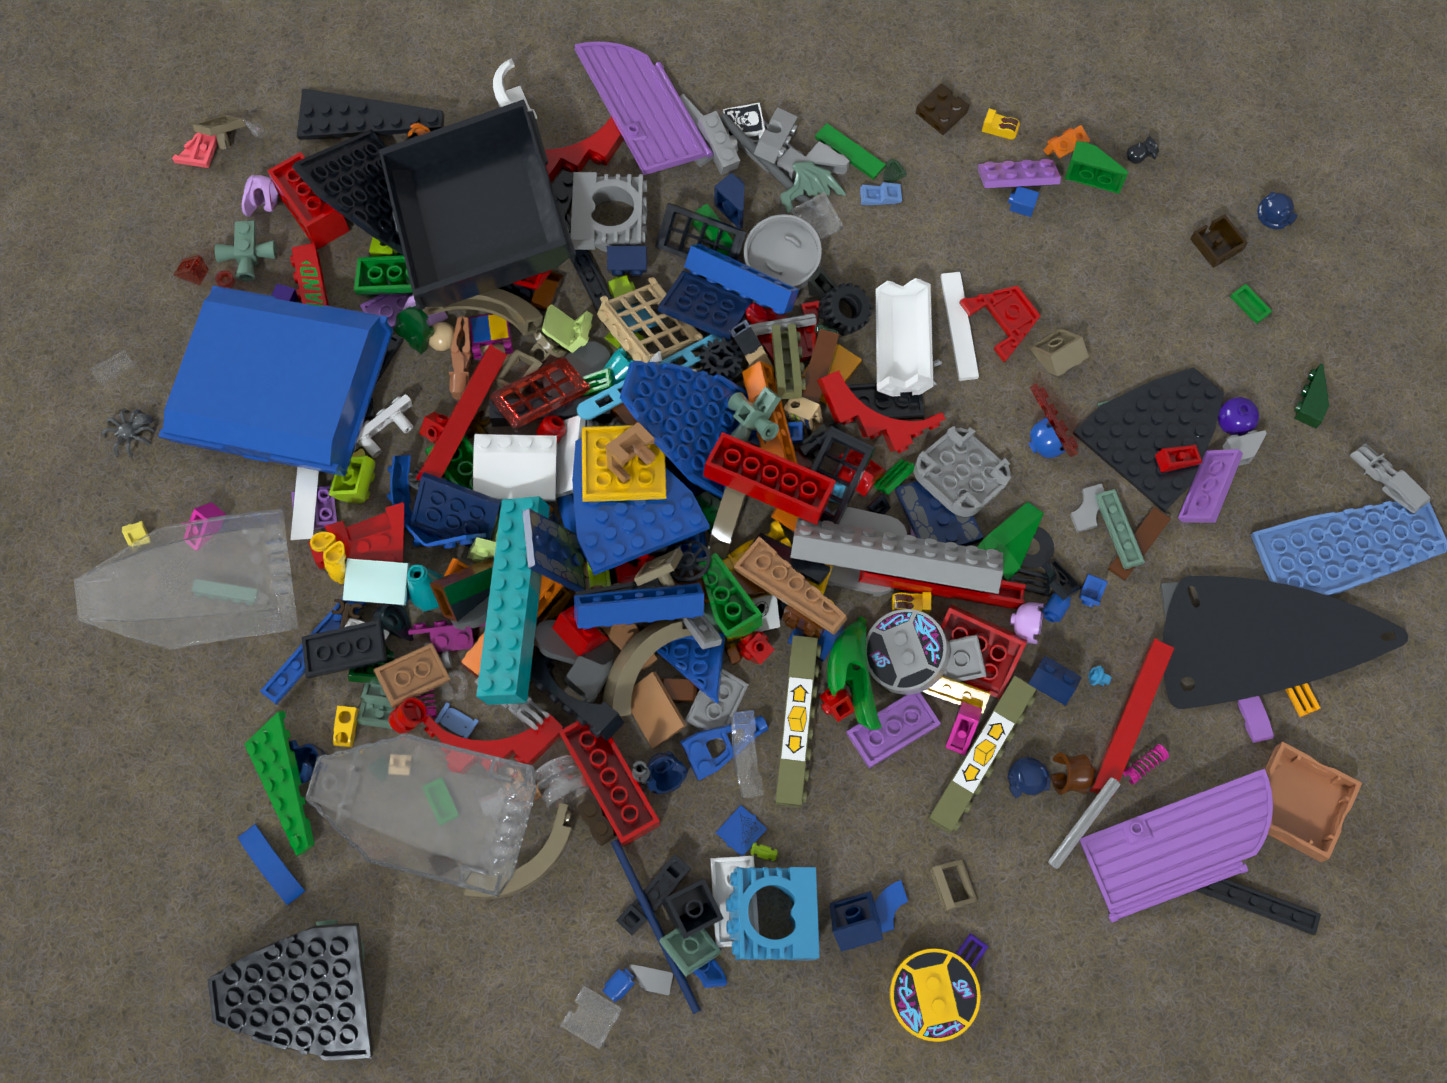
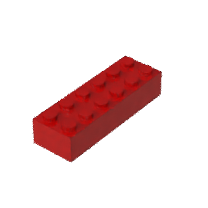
[703,432,836,525]
[559,721,660,847]

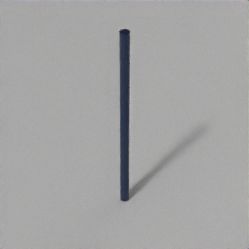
[611,839,701,1014]

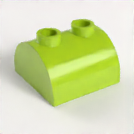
[329,456,376,504]

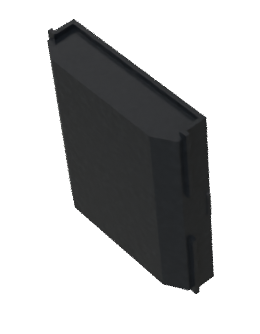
[379,99,576,311]

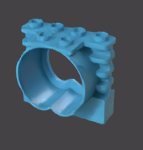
[726,867,820,960]

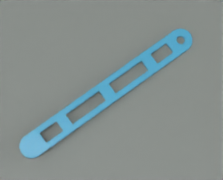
[577,334,726,420]

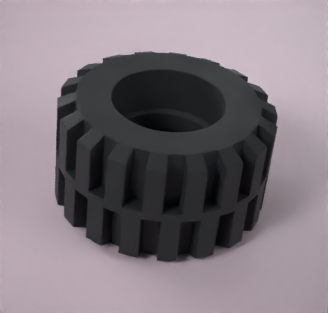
[818,283,873,336]

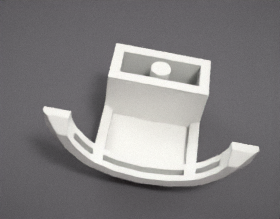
[493,58,537,119]

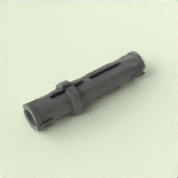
[632,761,650,789]

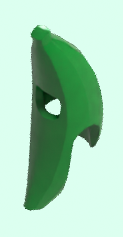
[827,616,882,730]

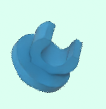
[1088,666,1112,686]

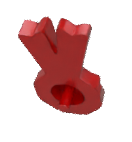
[746,303,787,324]

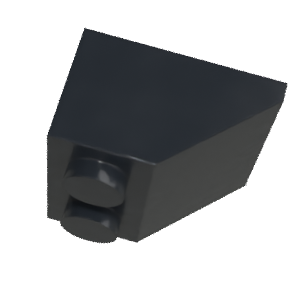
[661,879,724,939]

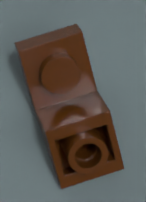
[531,272,564,311]
[662,679,700,703]

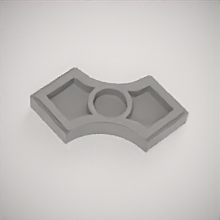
[1070,484,1105,533]

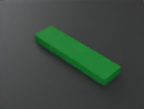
[815,123,886,180]

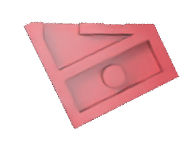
[172,132,218,168]

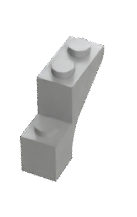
[777,141,850,181]

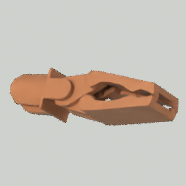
[449,317,472,400]

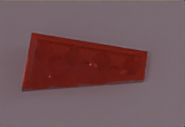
[1029,383,1078,457]

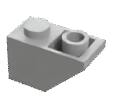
[1222,430,1266,466]

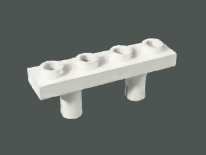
[354,394,413,458]

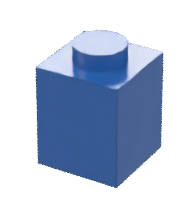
[1008,186,1039,217]

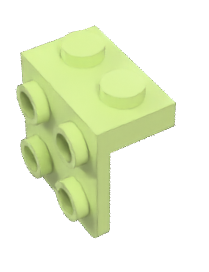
[542,305,593,353]
[467,519,499,563]

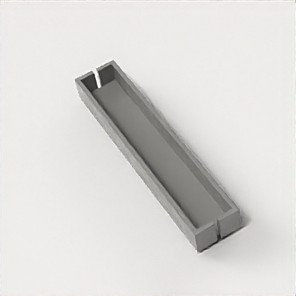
[790,518,1003,594]

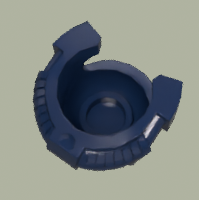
[1257,192,1298,229]
[289,740,328,784]
[646,751,688,794]
[1007,756,1050,798]

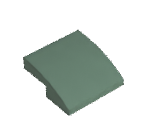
[356,683,399,729]

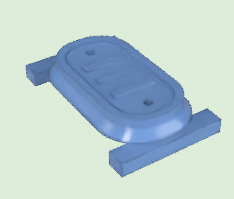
[435,702,479,739]

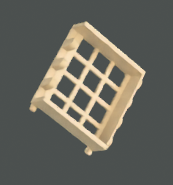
[597,277,703,363]

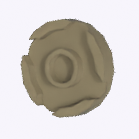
[530,325,569,363]

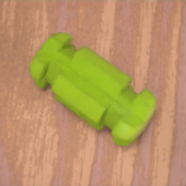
[751,843,778,861]

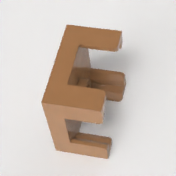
[606,422,655,483]

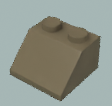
[1029,328,1089,376]

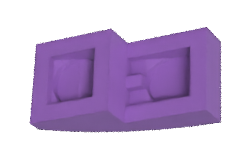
[1237,696,1274,743]

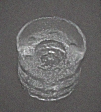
[532,755,589,809]

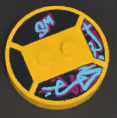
[889,949,981,1042]

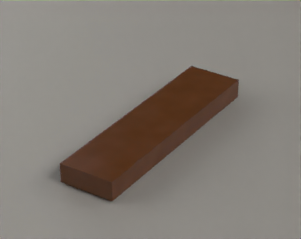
[1108,507,1171,581]

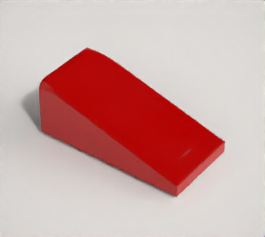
[1155,445,1203,472]

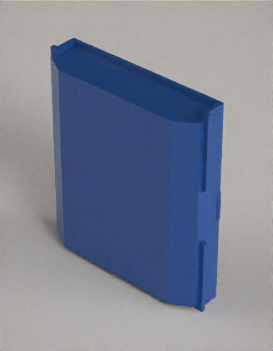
[158,286,393,476]

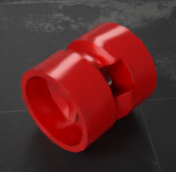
[389,697,427,734]

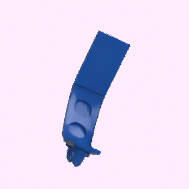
[387,455,486,549]

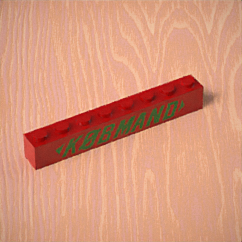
[290,243,329,307]

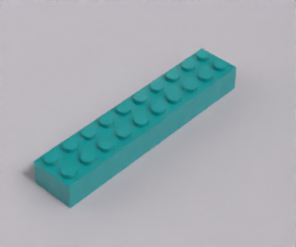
[476,496,550,705]

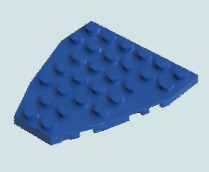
[620,361,748,499]
[572,438,709,575]

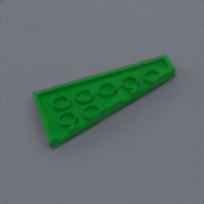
[244,710,315,856]

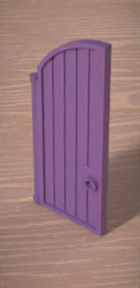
[575,42,714,175]
[1079,768,1273,923]

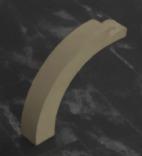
[422,288,543,336]
[708,442,761,559]
[603,619,692,716]
[464,803,573,899]

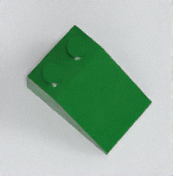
[1065,141,1128,194]

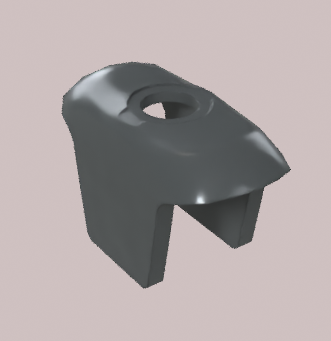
[564,656,614,704]

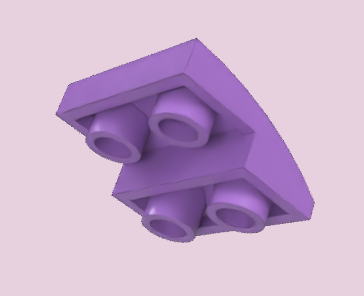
[291,486,337,529]

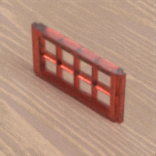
[490,358,590,429]

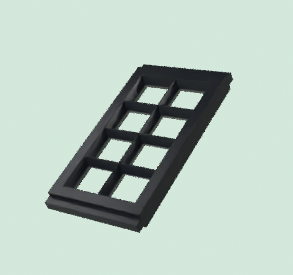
[655,203,747,261]
[811,427,875,525]

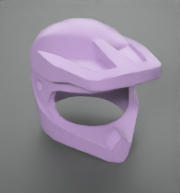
[242,175,278,217]

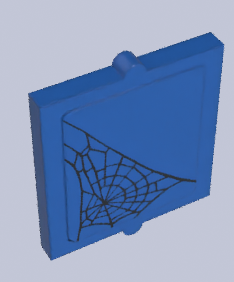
[716,805,767,856]

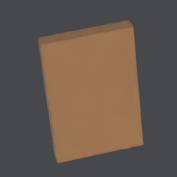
[374,643,451,708]
[631,672,687,749]

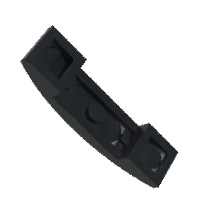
[616,854,691,936]

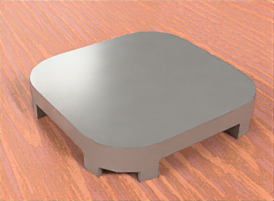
[914,426,1011,517]
[827,507,907,597]

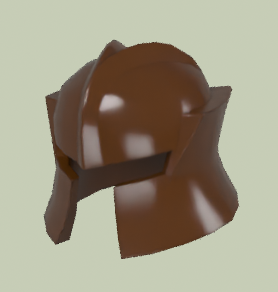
[1051,752,1096,795]

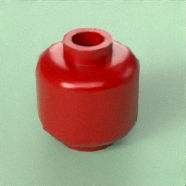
[536,416,566,444]

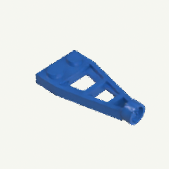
[680,715,768,780]

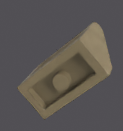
[493,350,543,399]
[930,859,978,912]

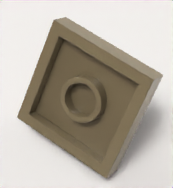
[193,115,245,149]
[634,547,683,587]

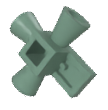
[215,221,278,282]
[728,387,781,442]

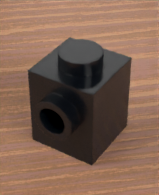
[729,320,762,356]

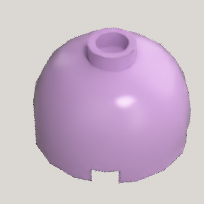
[1010,602,1044,644]

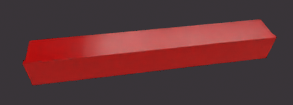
[416,344,507,480]
[859,570,1026,609]
[1089,638,1174,797]

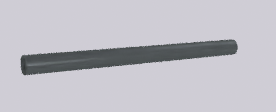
[720,113,816,212]

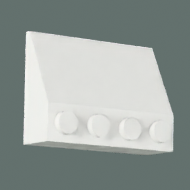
[473,434,557,501]

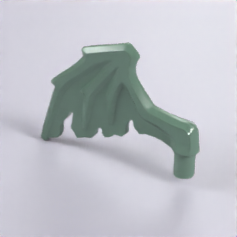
[780,161,846,213]

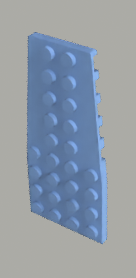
[1251,501,1447,596]

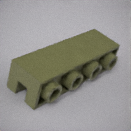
[772,324,806,399]

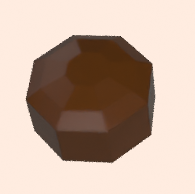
[725,643,741,665]

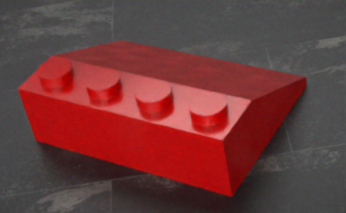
[941,604,1027,699]

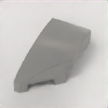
[629,964,673,996]

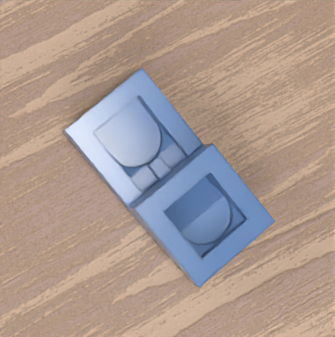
[860,182,902,205]

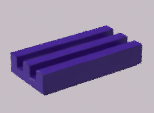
[956,933,989,970]

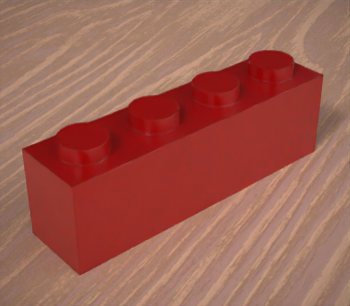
[308,512,391,570]

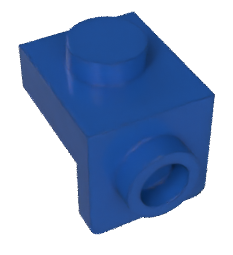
[1079,574,1108,607]

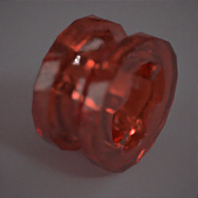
[215,270,235,288]

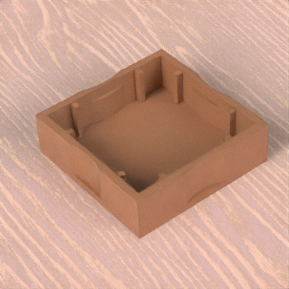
[1265,742,1362,862]

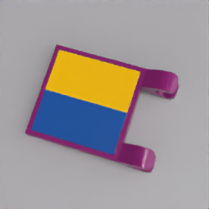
[469,314,513,359]

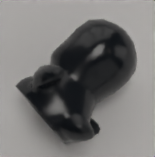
[1126,136,1159,164]

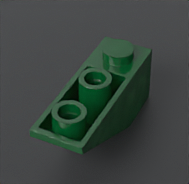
[1294,363,1329,428]

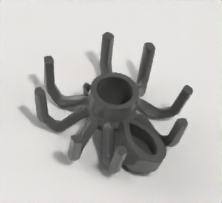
[101,408,155,457]

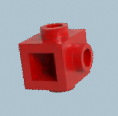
[419,411,448,444]
[737,631,775,665]
[819,689,854,722]

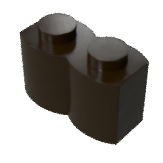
[578,797,615,846]

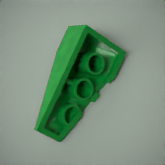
[977,502,1044,581]
[699,553,763,638]

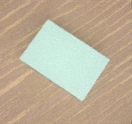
[343,558,410,605]

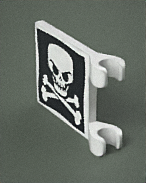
[723,103,765,152]

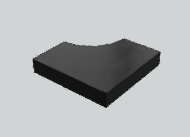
[1042,558,1082,601]

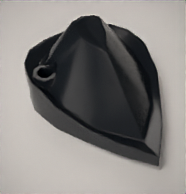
[373,603,414,641]

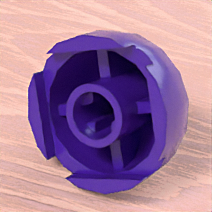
[1218,397,1260,436]

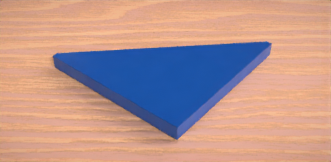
[656,633,725,703]

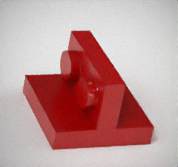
[832,449,886,497]

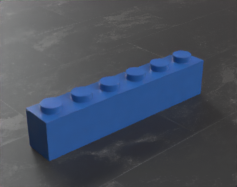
[684,243,799,314]
[574,583,704,629]

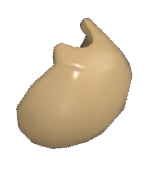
[428,322,455,351]

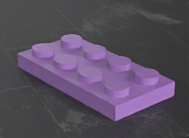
[978,159,1061,188]
[1178,449,1243,523]
[846,693,941,769]

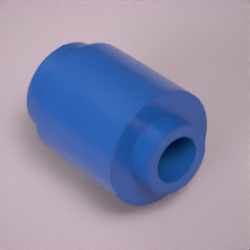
[1042,593,1071,623]
[602,968,635,1002]

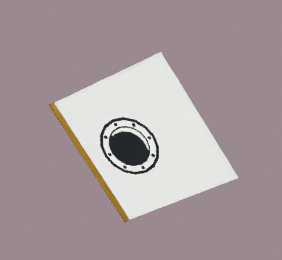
[750,593,780,632]

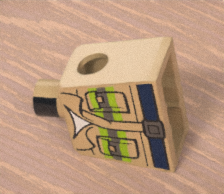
[781,397,823,436]

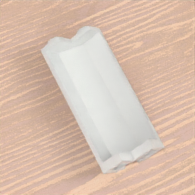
[876,278,933,397]

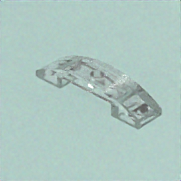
[731,710,764,798]

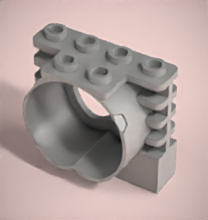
[571,172,647,252]

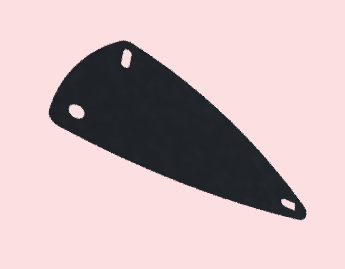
[1162,576,1408,709]

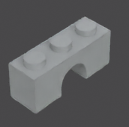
[754,107,798,164]
[697,111,740,175]

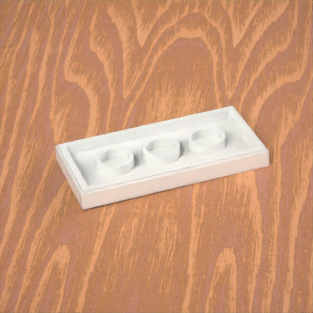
[556,416,586,498]
[710,856,759,947]

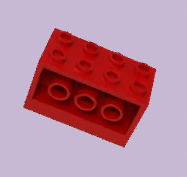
[267,152,349,250]

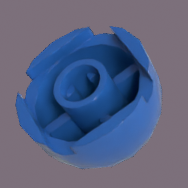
[1028,417,1066,458]

